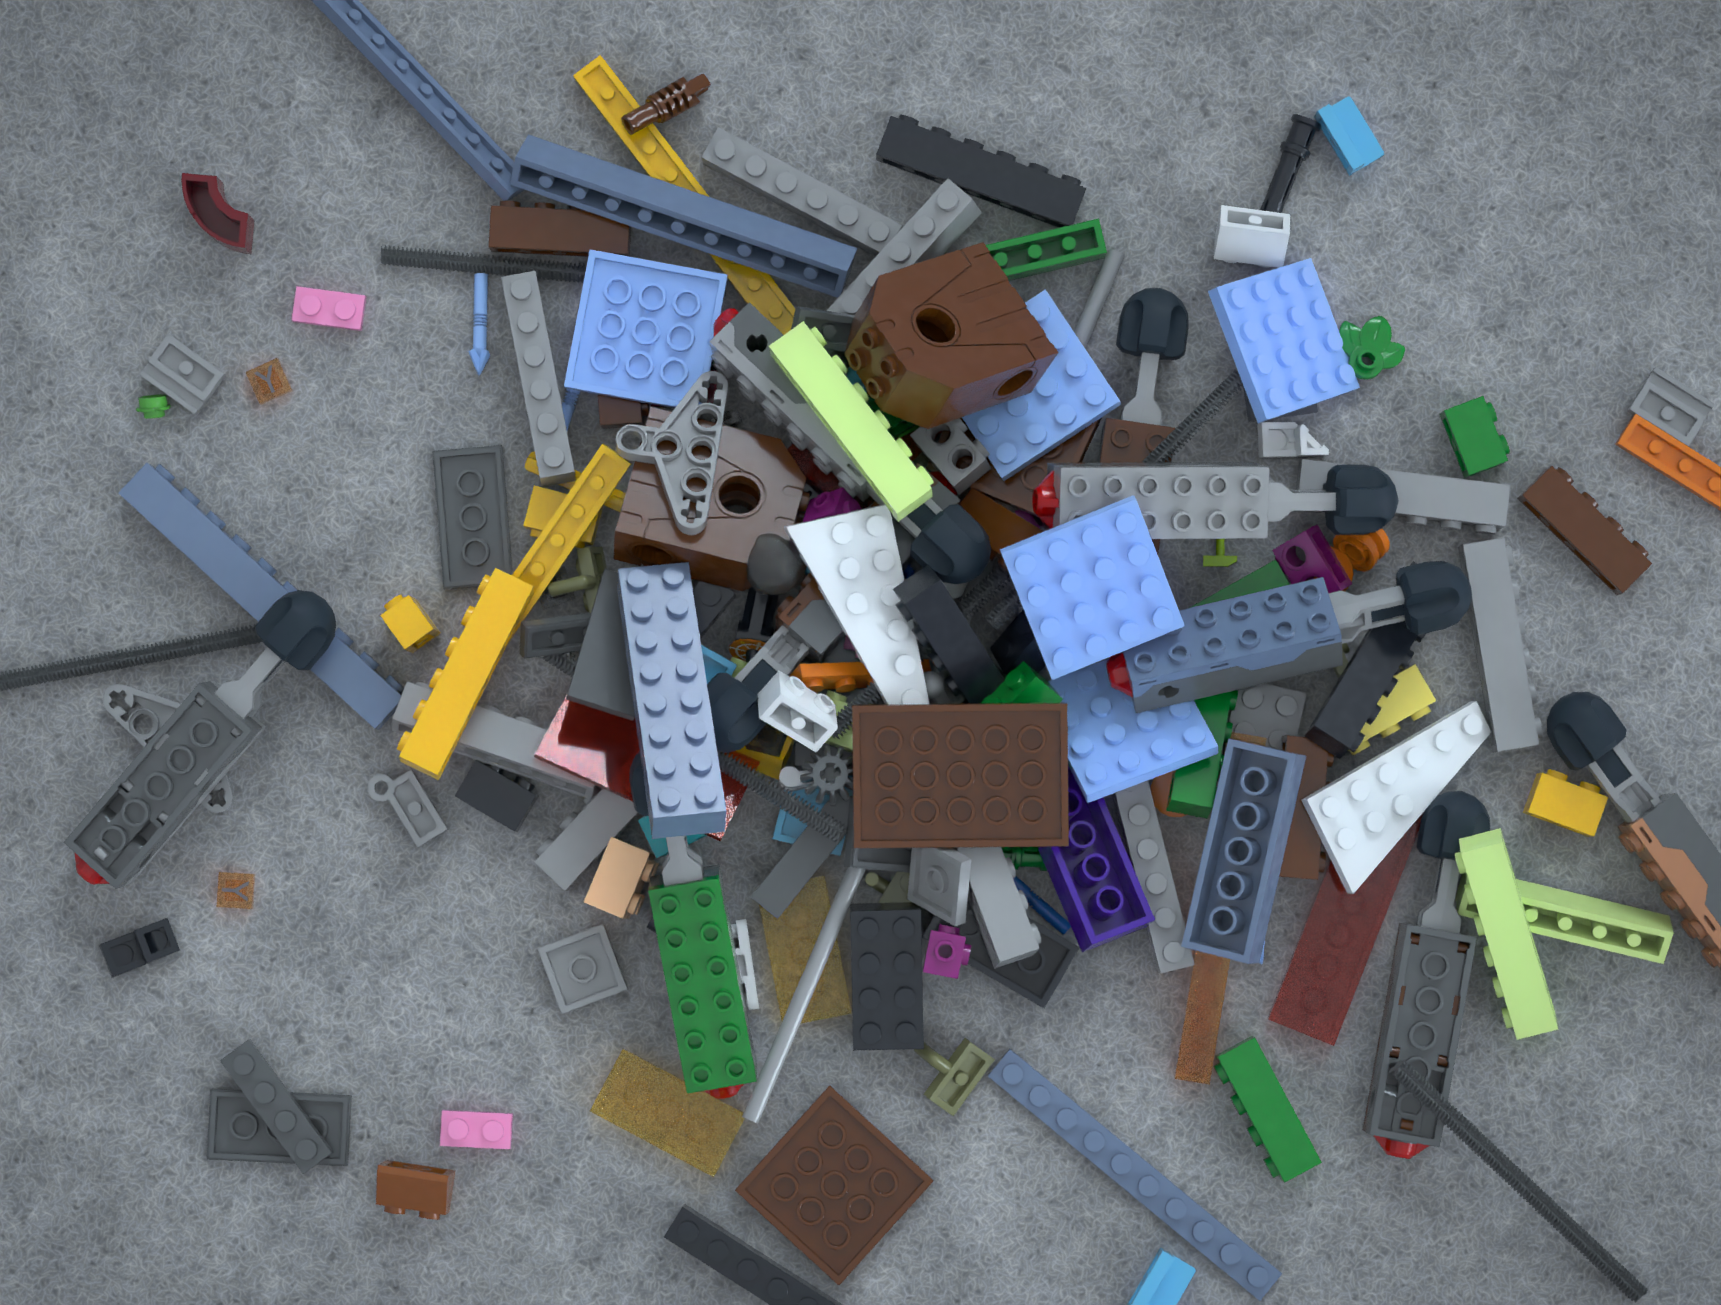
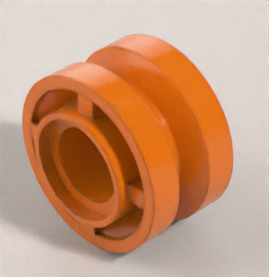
[1333,528,1390,572]

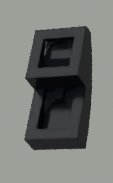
[99,918,180,978]

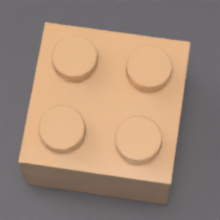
[584,837,659,919]

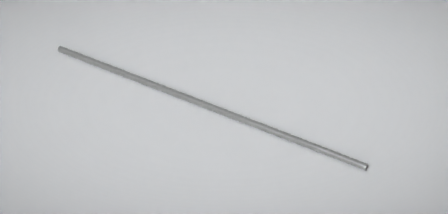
[742,249,1125,1123]

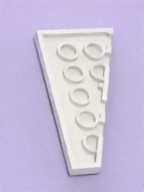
[784,504,930,704]
[1301,701,1491,894]

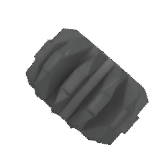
[800,745,853,806]

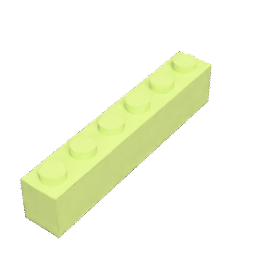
[769,321,934,522]
[1455,828,1558,1040]
[1455,873,1674,964]

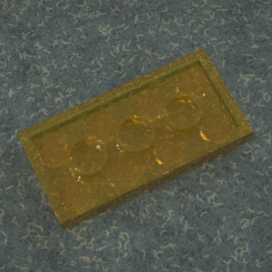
[759,875,852,1024]
[590,1048,745,1177]

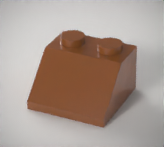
[376,1160,456,1220]

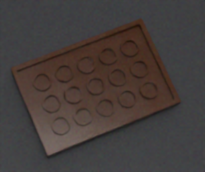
[852,702,1069,848]

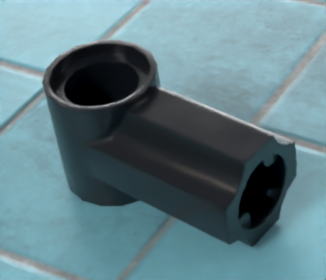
[735,585,779,643]

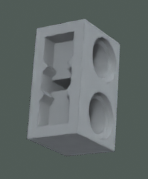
[910,418,991,495]

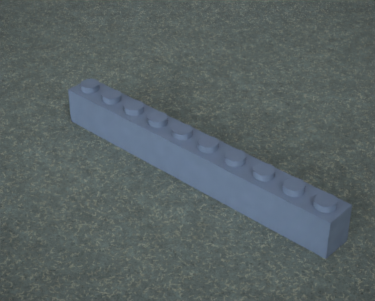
[510,134,857,298]
[119,463,404,730]

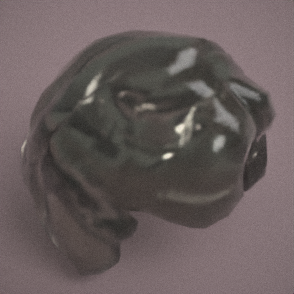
[746,533,807,595]

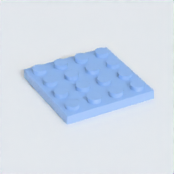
[564,249,728,408]
[1208,258,1360,423]
[962,289,1121,481]
[1000,495,1185,680]
[1047,658,1218,803]

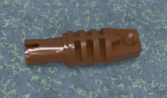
[621,73,711,135]

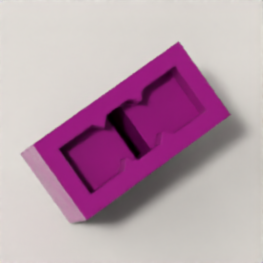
[1272,524,1352,593]

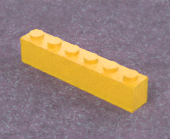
[397,568,534,780]

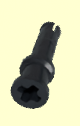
[1260,114,1321,213]

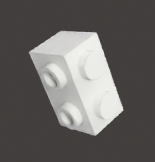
[1214,205,1290,268]
[757,671,838,752]

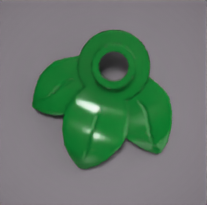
[1339,316,1405,380]

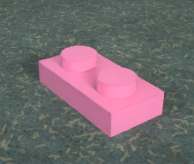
[292,286,366,331]
[440,1110,513,1149]

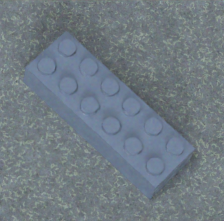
[1181,739,1306,964]

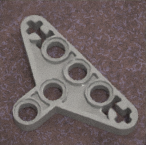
[616,371,728,535]
[102,683,235,813]

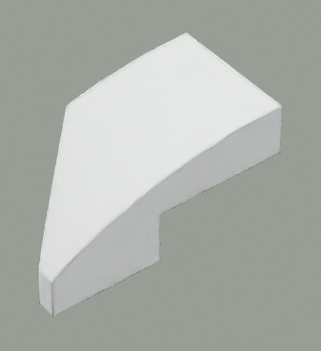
[1257,422,1329,458]

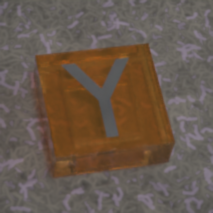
[246,358,293,405]
[216,872,255,909]

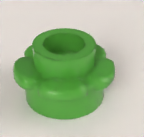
[136,394,171,419]

